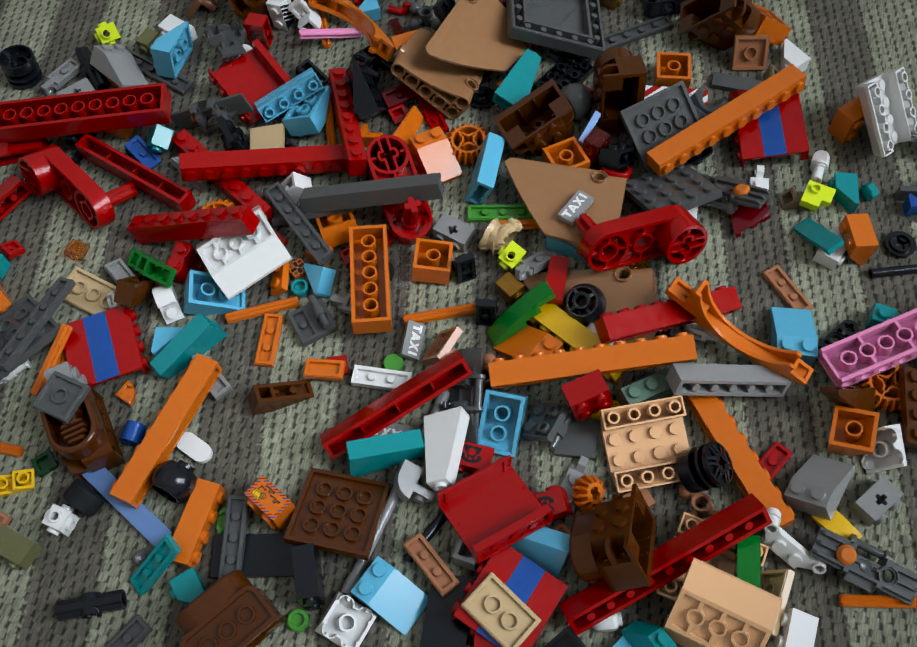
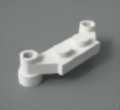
[763,507,826,574]

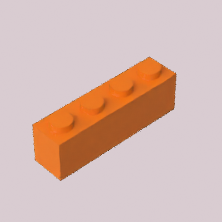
[172,478,226,569]

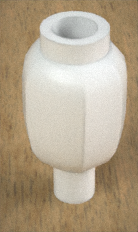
[592,612,623,632]

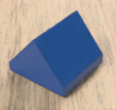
[902,194,917,217]

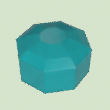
[860,182,879,201]
[291,279,309,298]

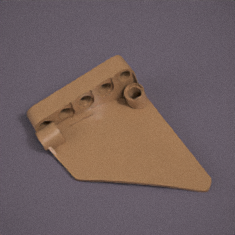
[425,0,531,72]
[391,29,485,119]
[504,157,627,257]
[523,266,656,343]

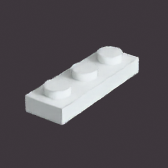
[351,365,413,391]

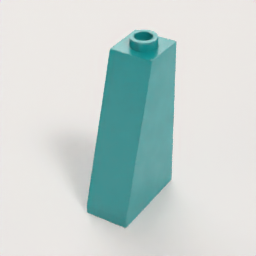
[492,48,542,110]
[150,313,228,379]
[346,429,425,477]

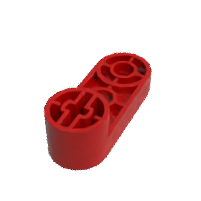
[366,134,433,245]
[18,144,138,230]
[574,204,708,272]

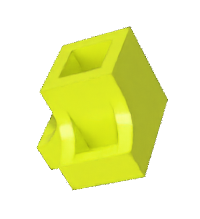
[799,180,836,212]

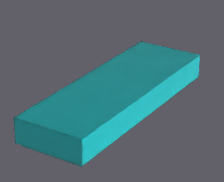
[793,217,845,255]
[129,534,182,596]

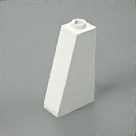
[424,406,470,492]

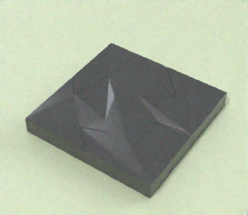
[506,0,606,59]

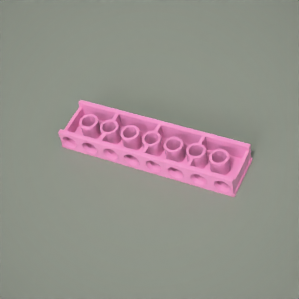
[817,308,917,386]

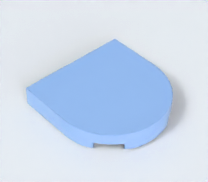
[578,111,601,147]

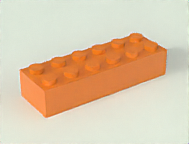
[349,224,393,334]

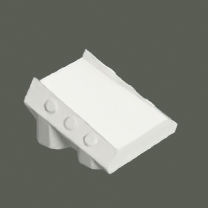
[861,424,907,474]
[315,591,377,647]

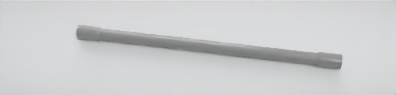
[340,390,451,597]

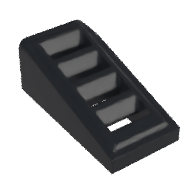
[296,59,328,86]

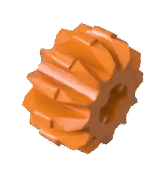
[571,475,606,510]

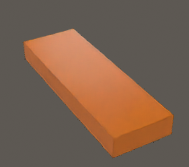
[254,313,284,368]

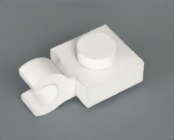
[749,165,769,190]

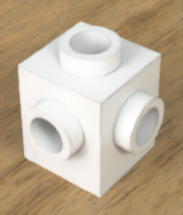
[41,504,80,537]

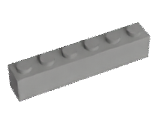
[666,363,792,397]

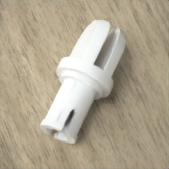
[810,150,830,184]
[685,323,726,345]

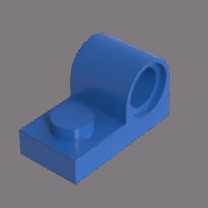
[124,135,162,170]
[119,420,148,447]

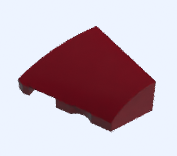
[730,202,770,238]

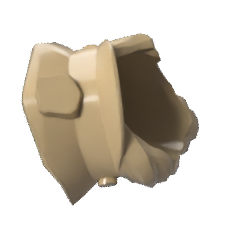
[478,218,523,256]

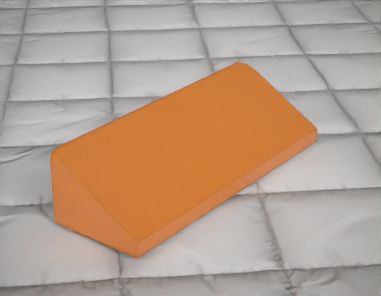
[393,105,425,145]

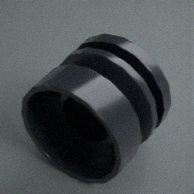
[0,44,43,89]
[676,441,733,494]

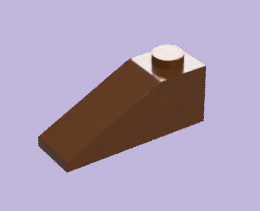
[114,274,160,308]
[247,379,314,414]
[820,385,876,412]

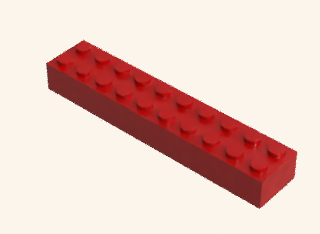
[0,82,172,143]

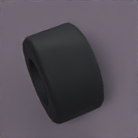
[63,479,106,516]

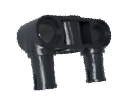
[640,0,686,18]
[349,45,393,83]

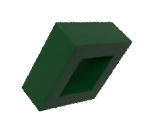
[30,449,60,478]

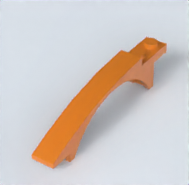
[307,0,395,62]
[665,276,814,386]

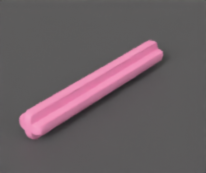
[298,28,362,39]

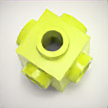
[94,21,121,45]
[497,240,527,271]

